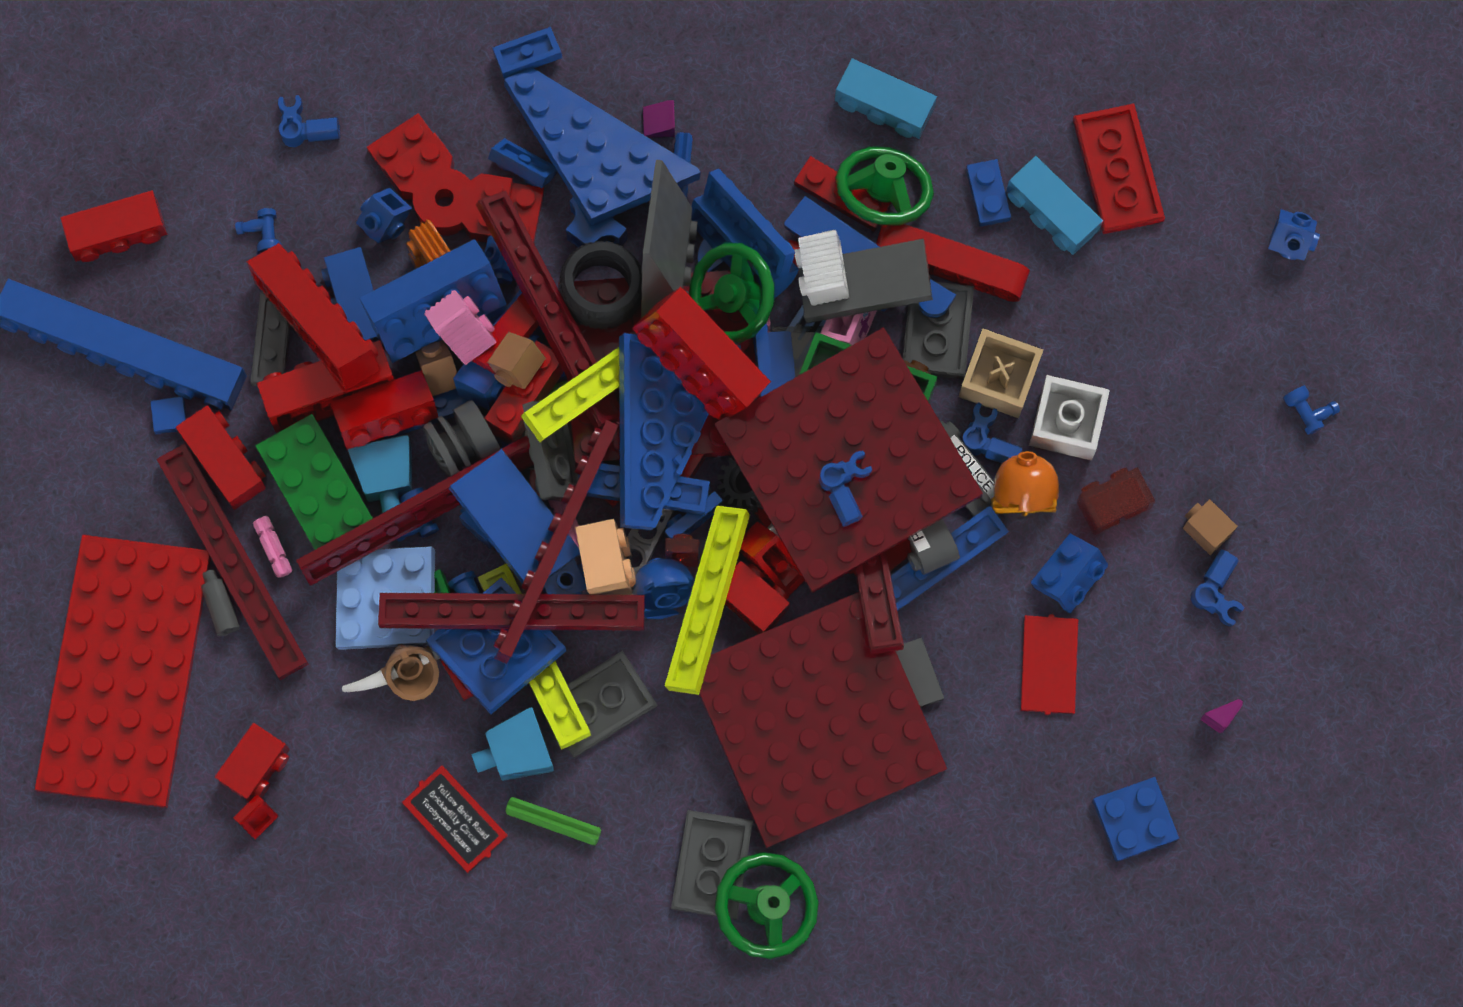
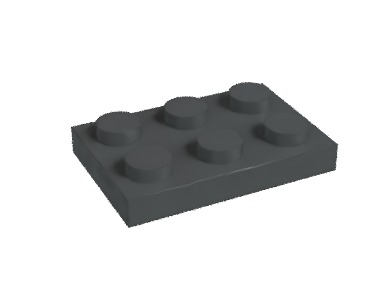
[522,401,585,501]

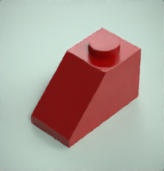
[740,522,805,597]

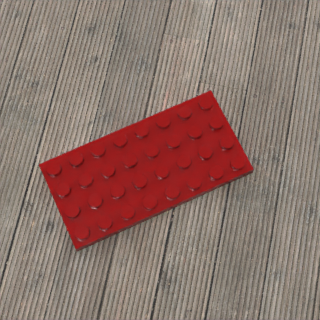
[35,535,211,808]

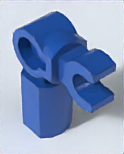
[278,95,340,147]
[962,402,1023,464]
[819,451,873,527]
[1191,550,1244,627]

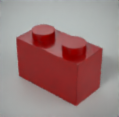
[725,561,790,634]
[215,722,290,802]

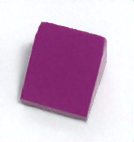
[643,100,675,138]
[1200,699,1243,733]

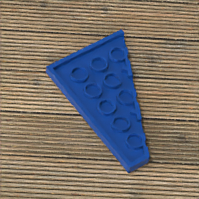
[504,68,701,225]
[619,333,741,530]

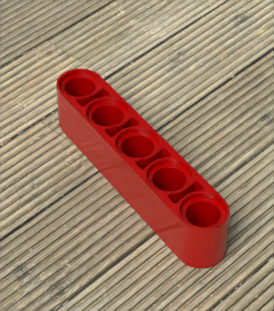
[875,224,1030,302]

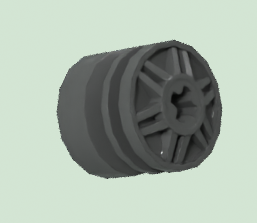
[423,400,500,477]

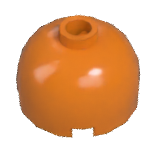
[994,451,1059,512]

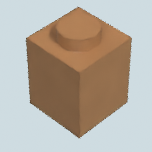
[487,331,546,389]
[415,340,457,397]
[1183,499,1238,556]

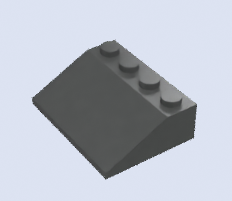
[641,160,698,318]

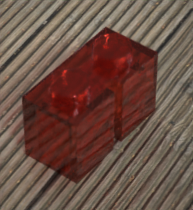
[1077,467,1155,535]

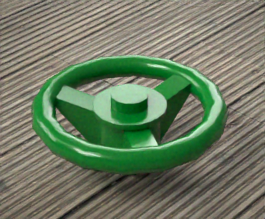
[835,147,934,226]
[689,243,775,344]
[715,852,819,959]

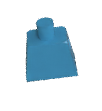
[348,435,412,513]
[471,707,554,781]

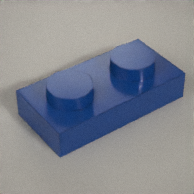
[492,27,562,79]
[488,138,557,188]
[966,159,1011,227]
[664,491,723,548]

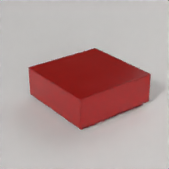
[233,794,278,839]

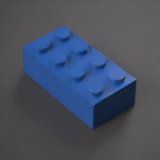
[359,239,506,363]

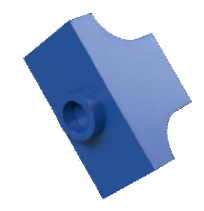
[566,197,628,247]

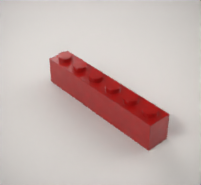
[246,243,380,390]

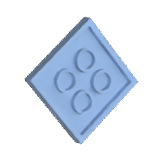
[336,546,435,650]

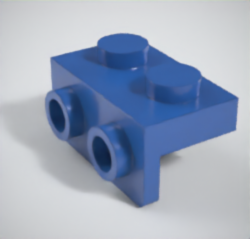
[1031,533,1108,613]

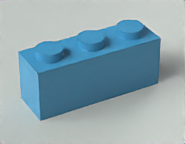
[835,58,937,139]
[1006,156,1103,255]

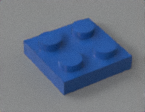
[1092,777,1179,862]

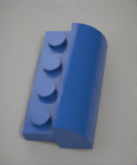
[692,169,799,298]

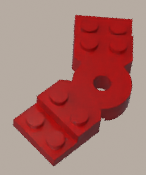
[367,113,545,244]

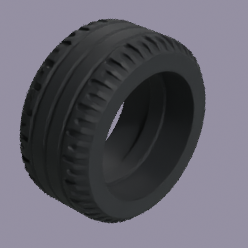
[559,241,642,329]

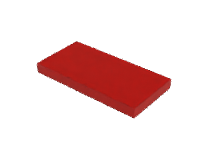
[1073,103,1165,234]

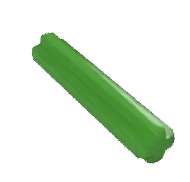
[506,797,601,845]

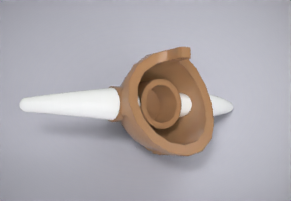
[342,644,440,701]

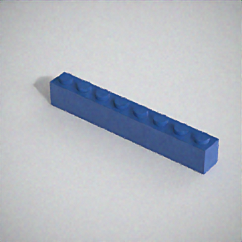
[0,279,247,411]

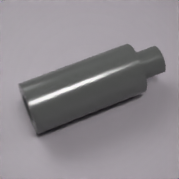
[201,570,240,636]

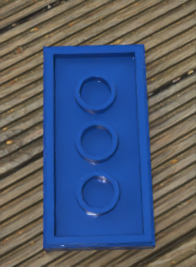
[449,449,580,583]

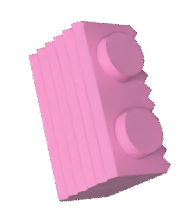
[425,290,496,365]

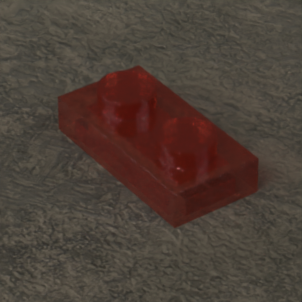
[665,534,699,567]

